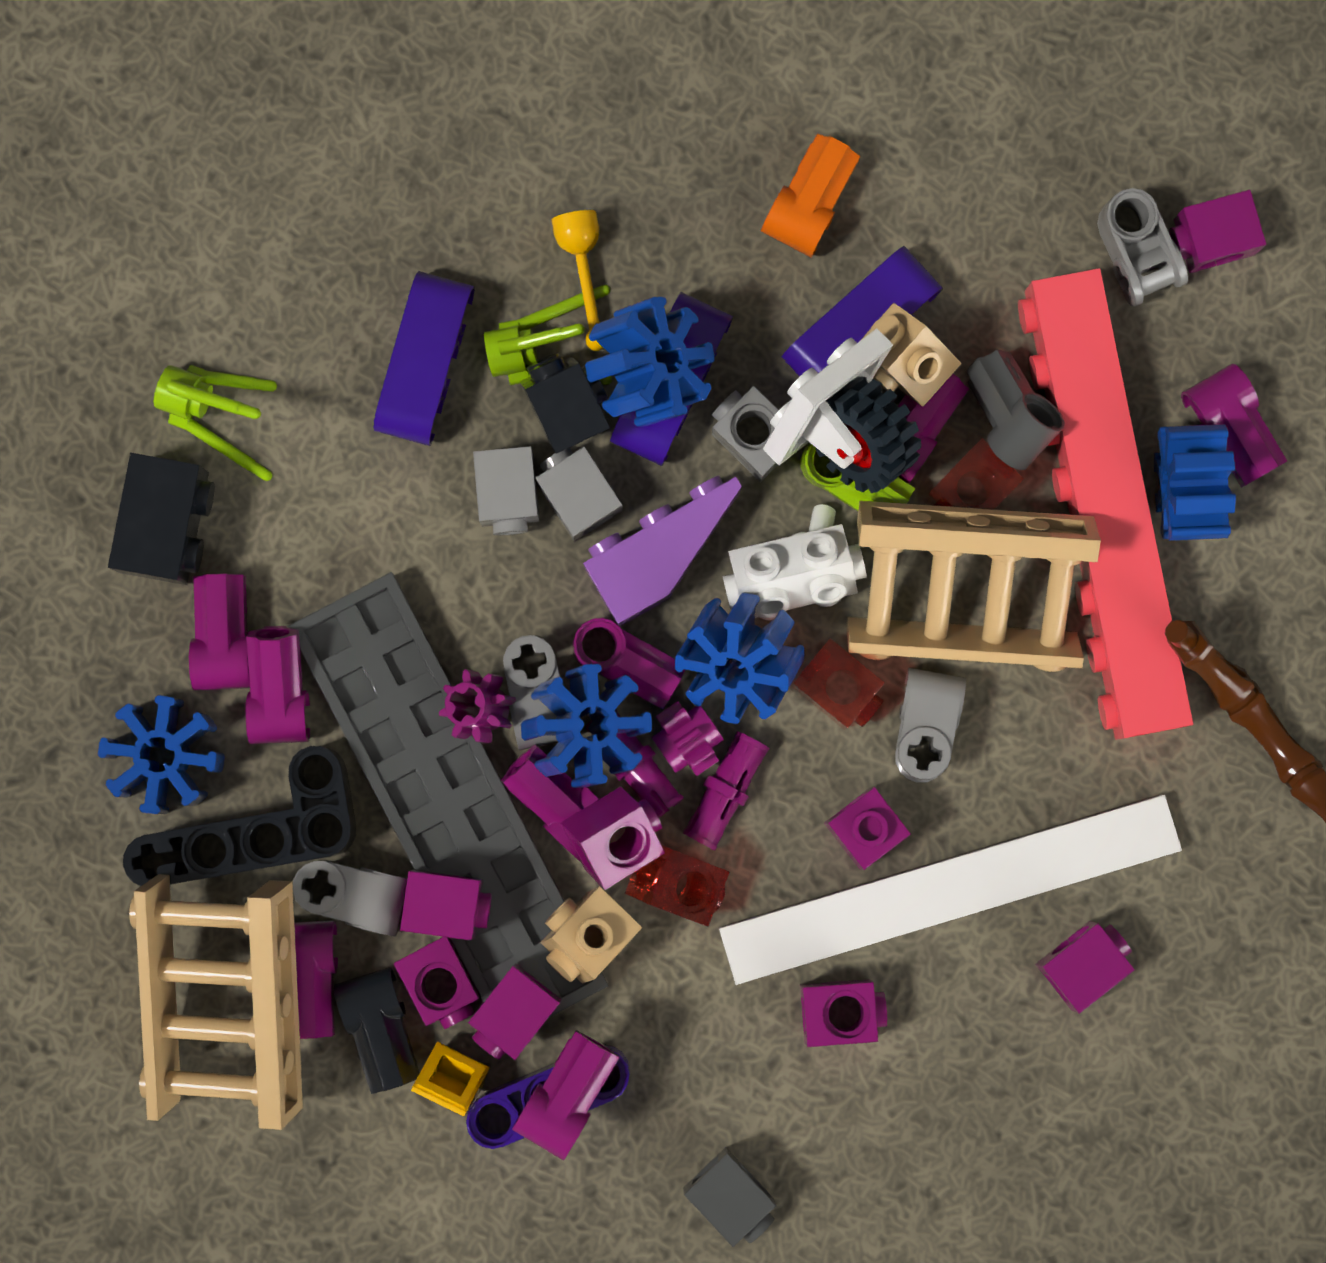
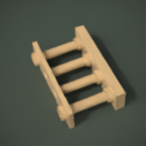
[847,501,1101,672]
[129,874,303,1130]

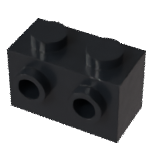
[520,353,610,454]
[108,452,215,585]

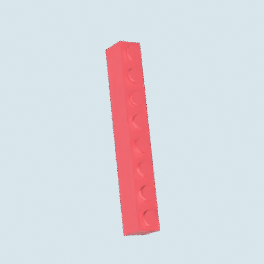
[1018,268,1194,740]

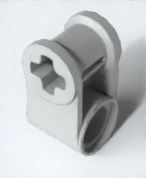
[1097,188,1188,307]
[503,635,560,751]
[895,667,966,783]
[293,861,407,937]

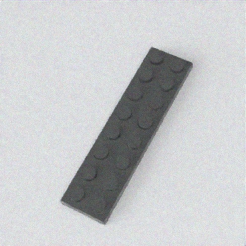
[288,572,608,1017]

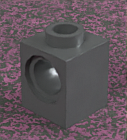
[683,1147,776,1247]

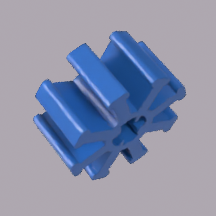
[585,297,715,427]
[1154,424,1236,541]
[675,593,805,724]
[521,664,652,788]
[98,695,225,814]

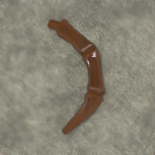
[1165,620,1326,823]

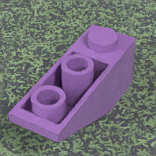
[583,476,742,627]

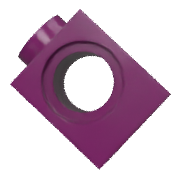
[1169,190,1267,273]
[561,786,665,890]
[824,787,911,870]
[400,870,492,940]
[1035,921,1135,1014]
[393,937,481,1029]
[468,963,562,1060]
[800,979,887,1047]

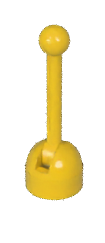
[551,210,604,351]

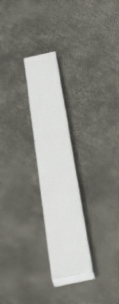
[719,795,1182,985]

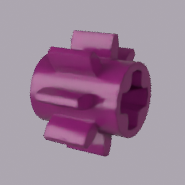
[439,670,516,743]
[651,701,724,776]

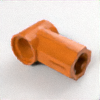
[761,134,860,258]

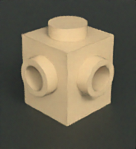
[860,303,962,407]
[540,886,642,983]

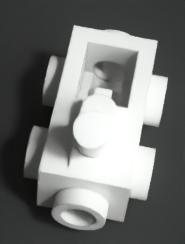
[722,504,867,620]

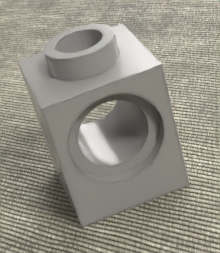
[711,386,779,483]
[473,446,539,536]
[535,447,623,542]

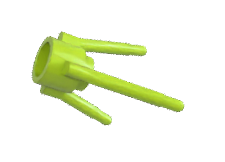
[484,285,612,385]
[153,365,277,481]

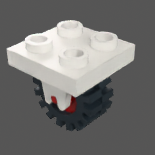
[763,328,921,493]

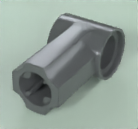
[966,350,1065,470]

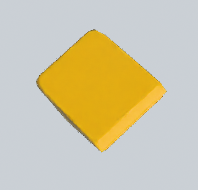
[411,1042,490,1117]

